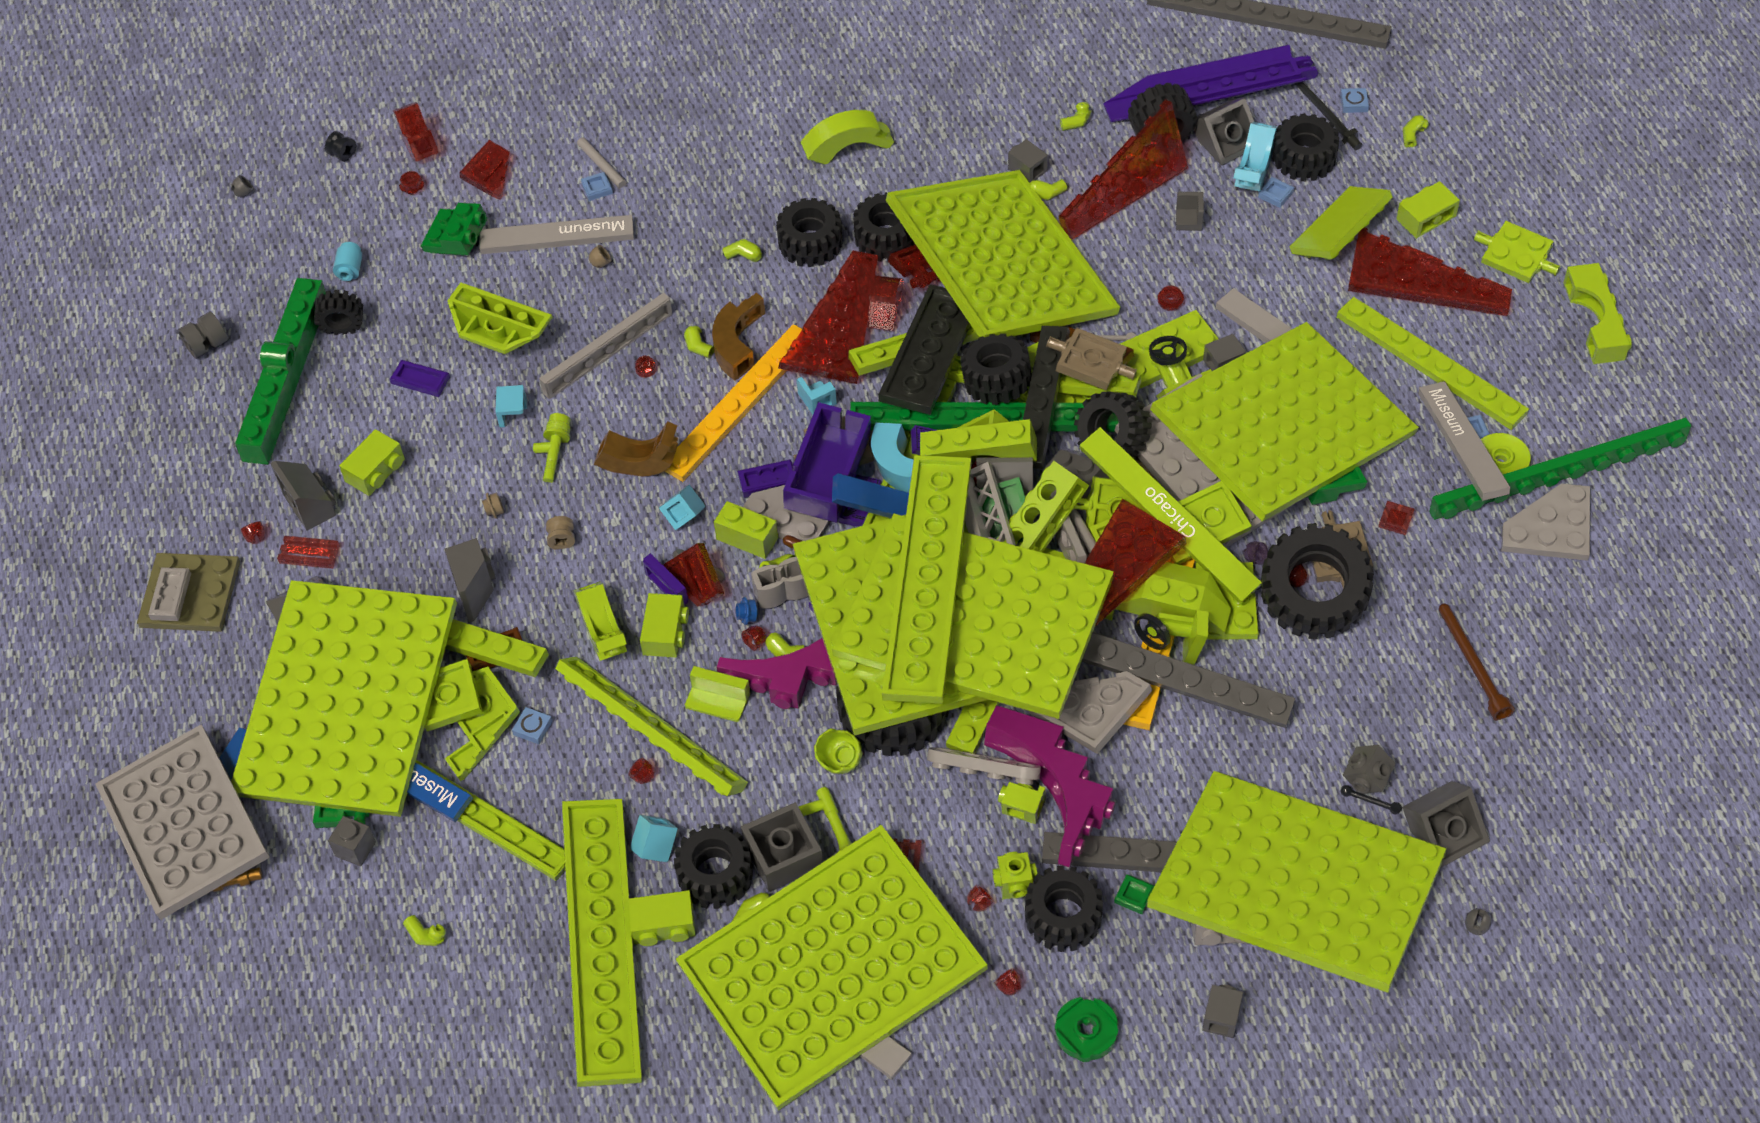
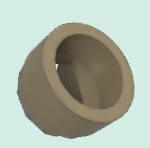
[589,245,612,268]

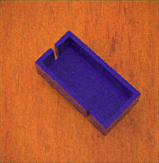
[783,402,871,523]

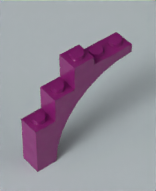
[716,638,837,709]
[984,705,1115,867]

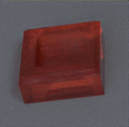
[1379,501,1415,536]

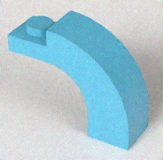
[1233,122,1277,191]
[871,422,914,493]

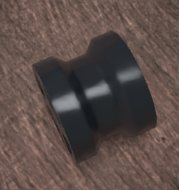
[324,131,356,162]

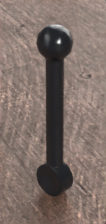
[1340,785,1402,815]

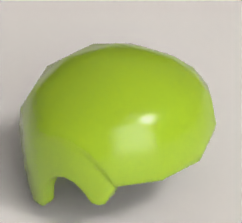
[814,728,862,774]

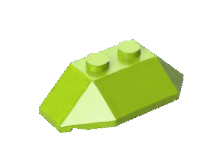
[447,282,552,354]
[1111,559,1231,635]

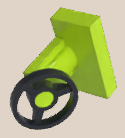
[1149,336,1212,399]
[1134,610,1209,665]

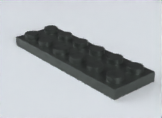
[878,284,970,415]

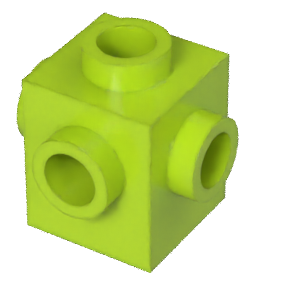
[992,852,1037,900]

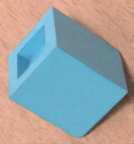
[796,377,837,414]
[496,385,527,427]
[659,484,705,530]
[630,814,678,862]

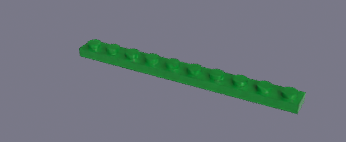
[850,402,1119,432]
[1429,417,1691,520]

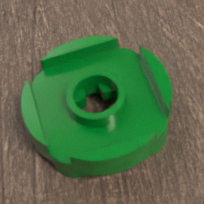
[1055,997,1118,1062]

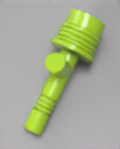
[533,413,571,483]

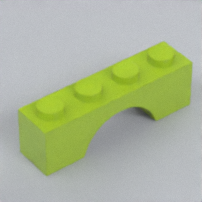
[1563,263,1632,364]
[920,419,1037,461]

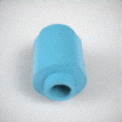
[333,242,363,281]

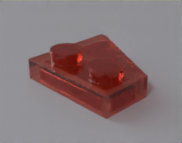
[460,140,510,200]
[663,543,724,606]

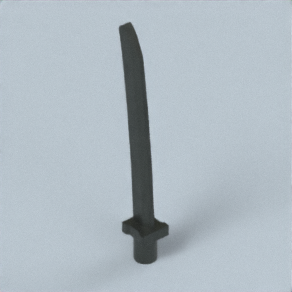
[1294,82,1362,151]

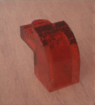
[393,102,439,162]
[867,275,904,331]

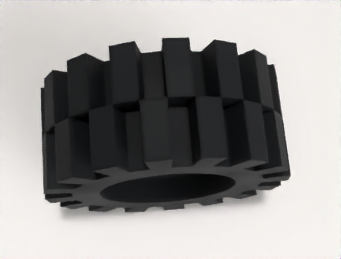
[314,290,364,335]

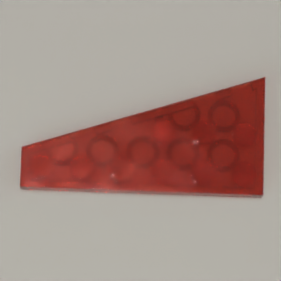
[1058,99,1188,240]
[1348,228,1512,316]
[778,250,878,384]
[1084,499,1187,626]

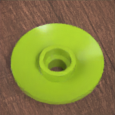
[1481,433,1531,475]

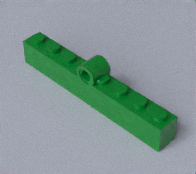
[235,278,326,465]

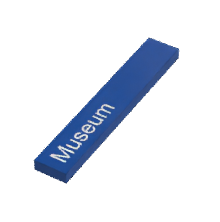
[407,763,473,823]

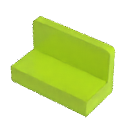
[685,666,750,722]

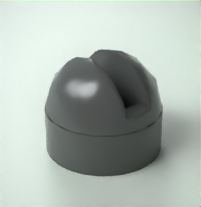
[231,175,254,197]
[1465,908,1491,935]

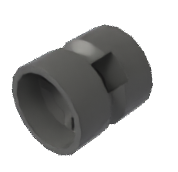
[177,311,228,359]

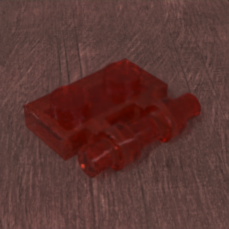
[888,245,941,289]

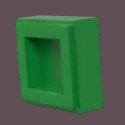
[1114,874,1154,915]

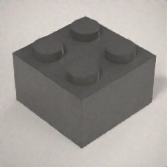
[741,802,823,892]

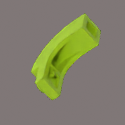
[801,110,894,164]
[573,581,627,661]

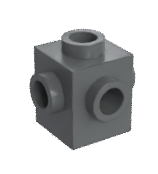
[1343,744,1396,794]

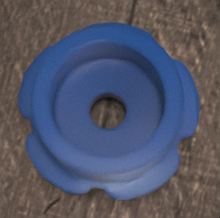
[735,597,757,625]

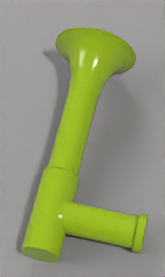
[798,787,852,854]

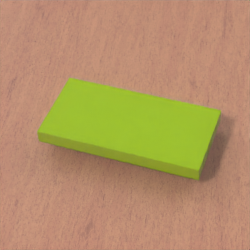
[1289,186,1393,260]

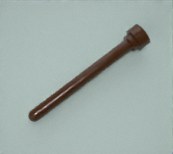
[1439,603,1515,721]

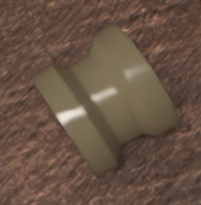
[546,516,575,550]

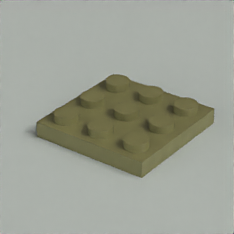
[137,553,240,632]

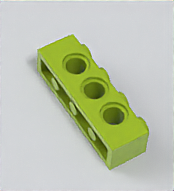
[996,461,1089,553]

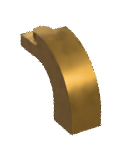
[712,292,765,381]
[594,421,678,477]

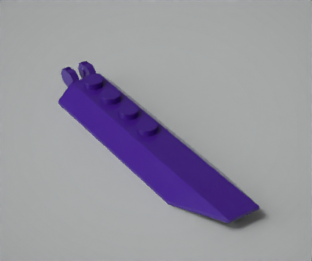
[1103,45,1319,122]

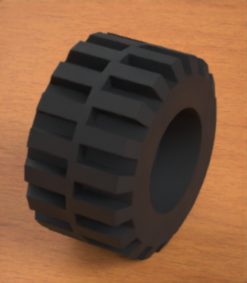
[1128,83,1198,150]
[1272,113,1339,181]
[853,192,916,262]
[776,198,843,267]
[960,334,1032,405]
[1074,392,1151,458]
[674,824,753,909]
[1025,865,1103,952]

